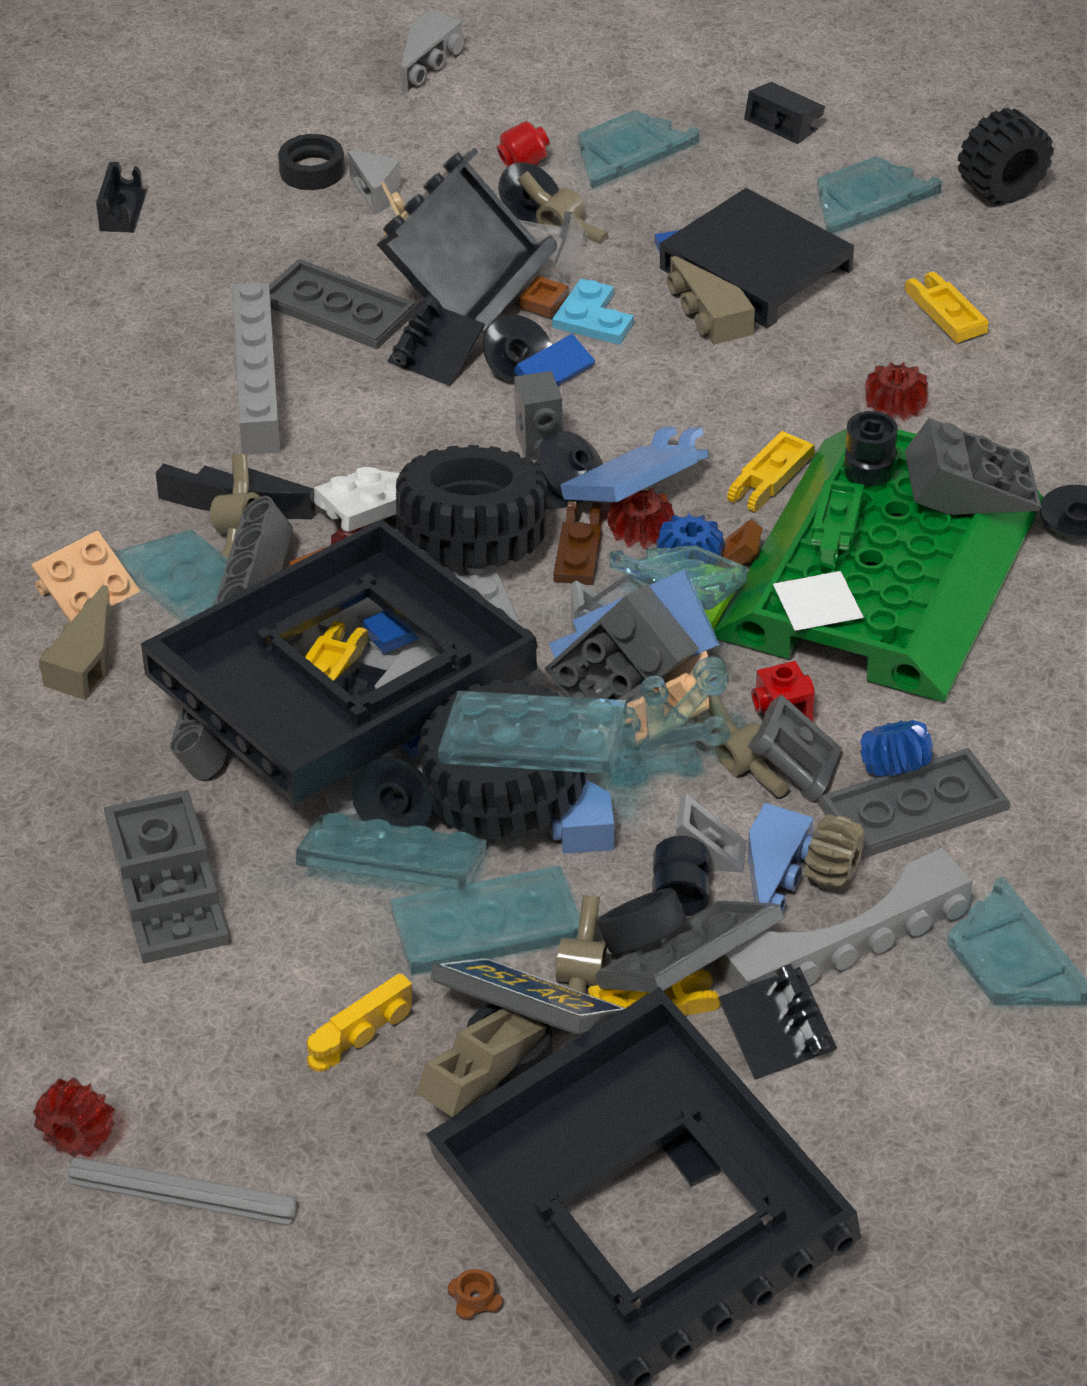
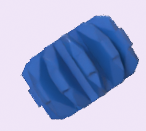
[656,512,724,577]
[860,720,933,777]

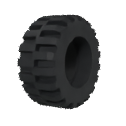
[396,445,547,569]
[418,679,587,839]

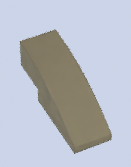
[416,1008,547,1117]

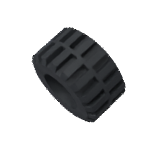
[958,108,1054,206]

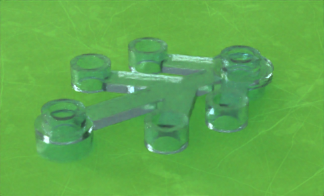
[608,657,730,787]

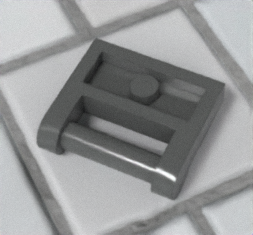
[748,694,842,802]

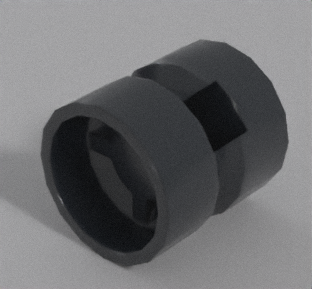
[844,411,898,486]
[652,836,709,916]

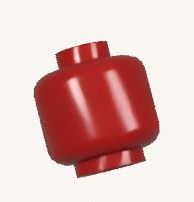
[496,121,550,167]

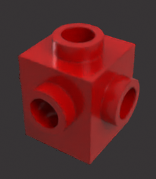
[751,661,815,722]

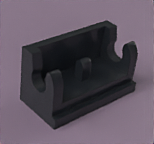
[744,82,825,144]
[96,162,147,233]

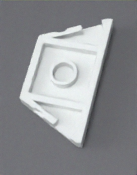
[314,467,399,532]

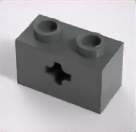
[514,371,563,460]

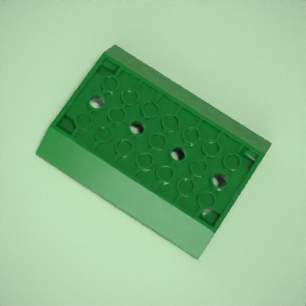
[714,428,1044,702]

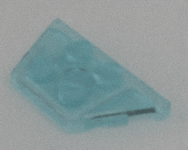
[578,111,700,188]
[817,157,942,234]
[114,529,228,622]
[610,546,747,610]
[948,877,1087,1005]

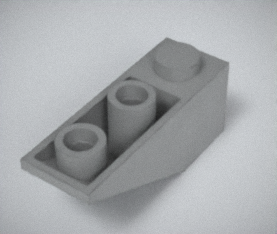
[401,9,464,93]

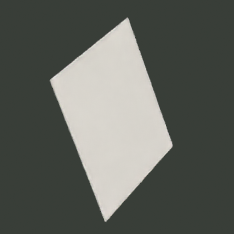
[773,571,863,631]

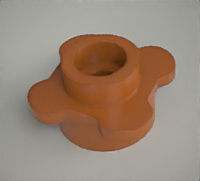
[448,1269,503,1319]

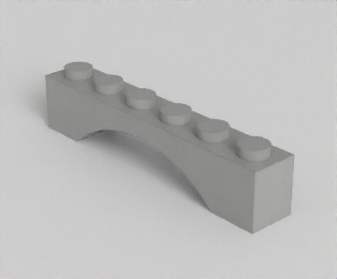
[232,282,280,455]
[718,848,973,991]

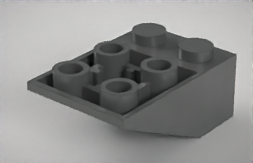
[905,418,1041,515]
[544,584,699,732]

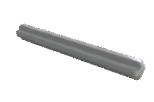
[67,1157,297,1225]

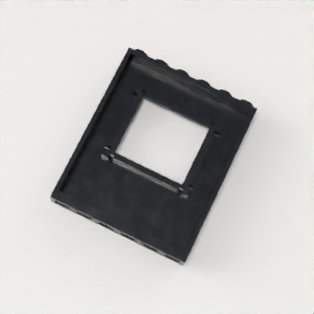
[141,519,538,804]
[426,987,861,1386]

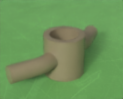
[517,171,608,244]
[210,453,260,568]
[707,694,789,797]
[555,895,607,993]

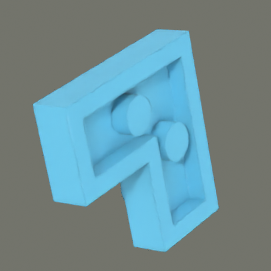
[552,278,634,345]

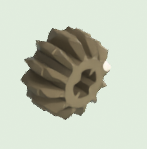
[804,814,865,891]

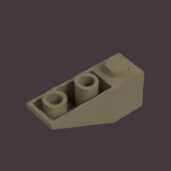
[667,256,755,345]
[39,585,112,700]

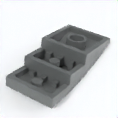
[104,790,230,964]

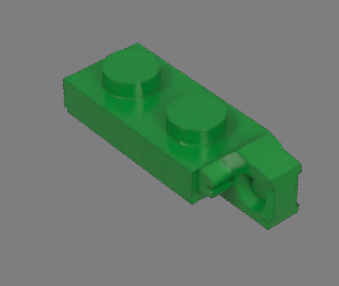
[812,479,864,569]

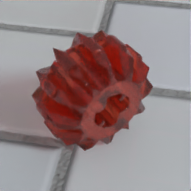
[865,361,929,421]
[607,488,674,550]
[33,1077,115,1157]

